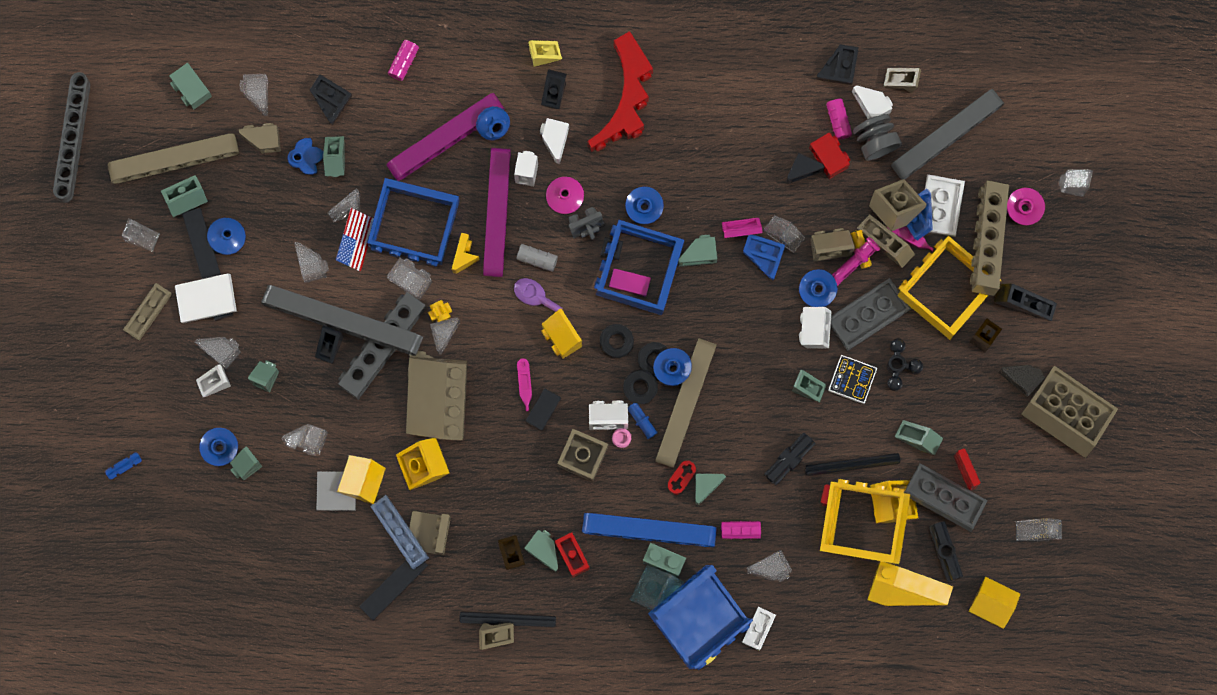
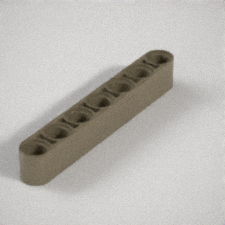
[107,134,239,184]
[655,338,717,468]

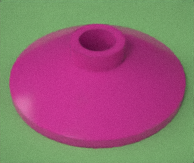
[546,177,584,214]
[1007,188,1045,225]

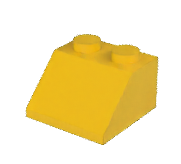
[541,308,582,359]
[396,438,449,490]
[870,480,918,523]

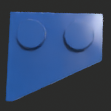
[907,188,933,241]
[743,234,785,280]

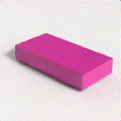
[722,218,762,238]
[609,269,651,297]

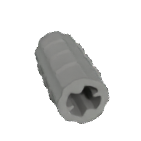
[516,244,558,272]

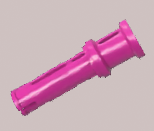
[832,237,880,286]

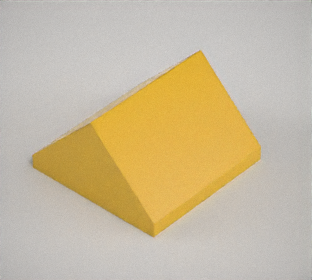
[337,455,386,504]
[968,577,1020,629]

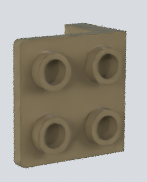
[409,511,451,555]

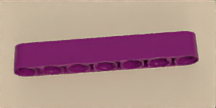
[386,93,505,181]
[483,148,511,277]

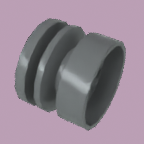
[853,114,902,161]

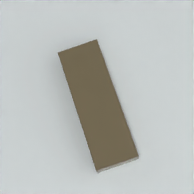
[123,283,172,341]

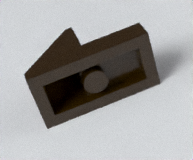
[498,535,525,570]

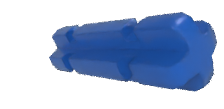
[105,452,142,479]

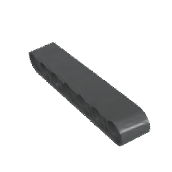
[53,72,91,203]
[891,89,1005,180]

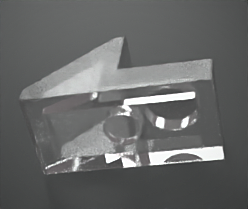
[328,188,361,222]

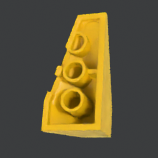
[867,561,953,606]

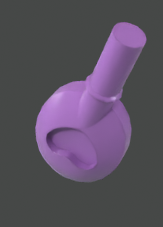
[514,278,563,312]

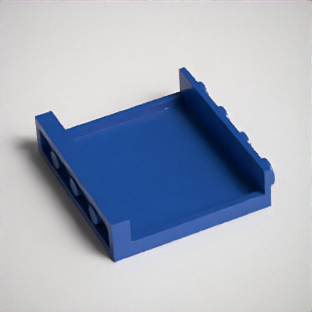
[648,565,753,670]

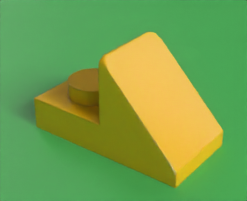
[452,233,479,274]

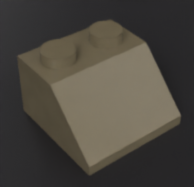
[869,179,927,232]
[810,228,855,262]

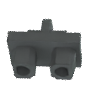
[569,207,605,240]

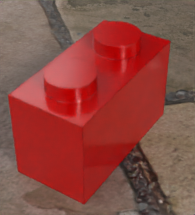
[809,132,850,179]
[555,532,590,578]

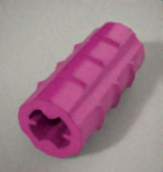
[388,40,419,81]
[826,99,852,140]
[721,520,761,540]

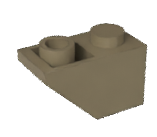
[239,123,281,154]

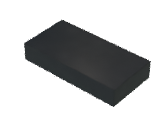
[526,388,561,431]

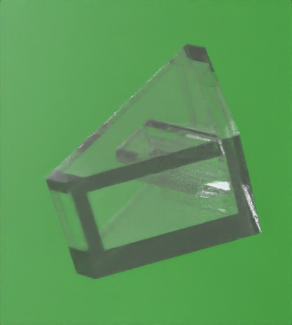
[763,215,805,253]
[121,219,159,251]
[430,317,461,355]

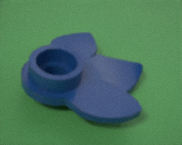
[287,138,324,175]

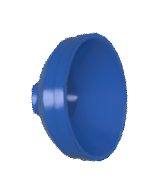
[476,106,510,140]

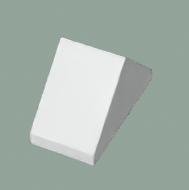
[196,365,231,397]

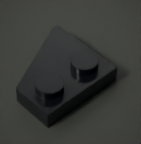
[816,44,859,85]
[310,75,352,125]

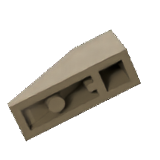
[857,214,915,268]

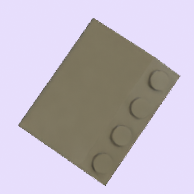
[406,357,467,440]
[1021,366,1118,458]

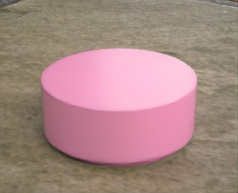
[612,428,631,448]

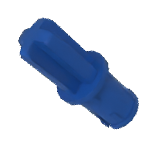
[628,403,658,439]

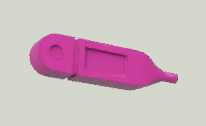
[887,226,934,252]
[517,359,532,411]

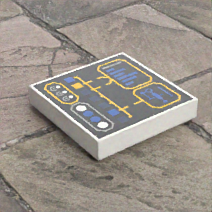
[828,355,877,404]

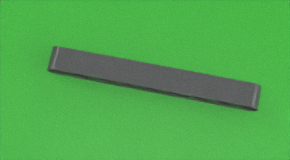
[261,285,423,356]

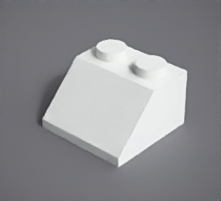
[589,401,628,430]

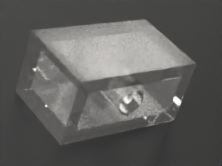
[387,258,432,301]

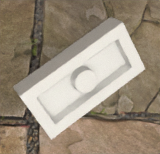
[742,607,776,651]

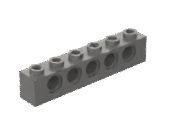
[338,292,427,400]

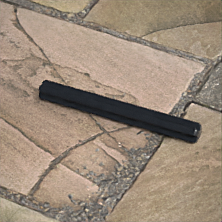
[805,453,900,476]
[459,611,556,627]

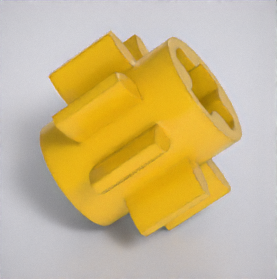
[428,300,452,324]

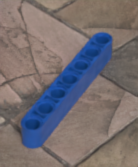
[582,513,717,547]

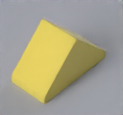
[529,40,562,67]

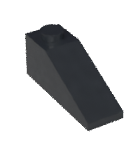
[994,284,1057,321]

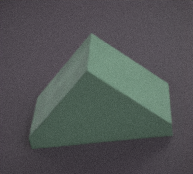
[792,370,826,402]
[695,474,726,506]

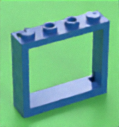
[367,178,460,266]
[594,220,684,315]

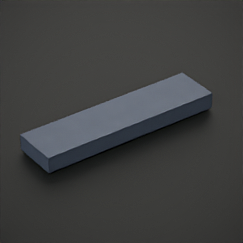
[370,495,429,569]

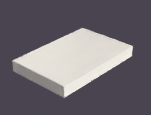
[924,174,965,237]
[175,273,237,323]

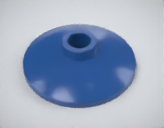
[625,187,664,224]
[207,218,246,255]
[799,269,837,307]
[653,348,692,386]
[199,428,238,466]

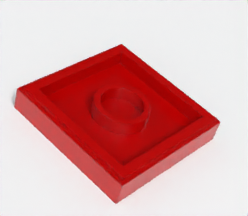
[953,448,981,491]

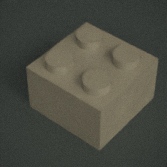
[557,429,608,482]

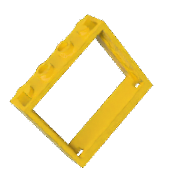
[897,236,1001,340]
[820,479,910,564]

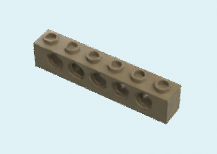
[970,181,1009,296]

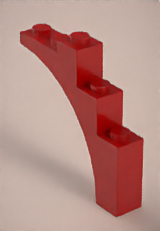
[588,31,653,152]

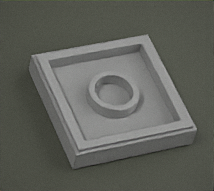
[316,472,356,511]

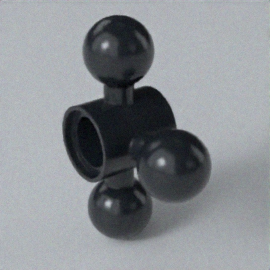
[887,338,923,391]

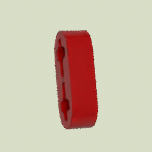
[668,461,696,495]

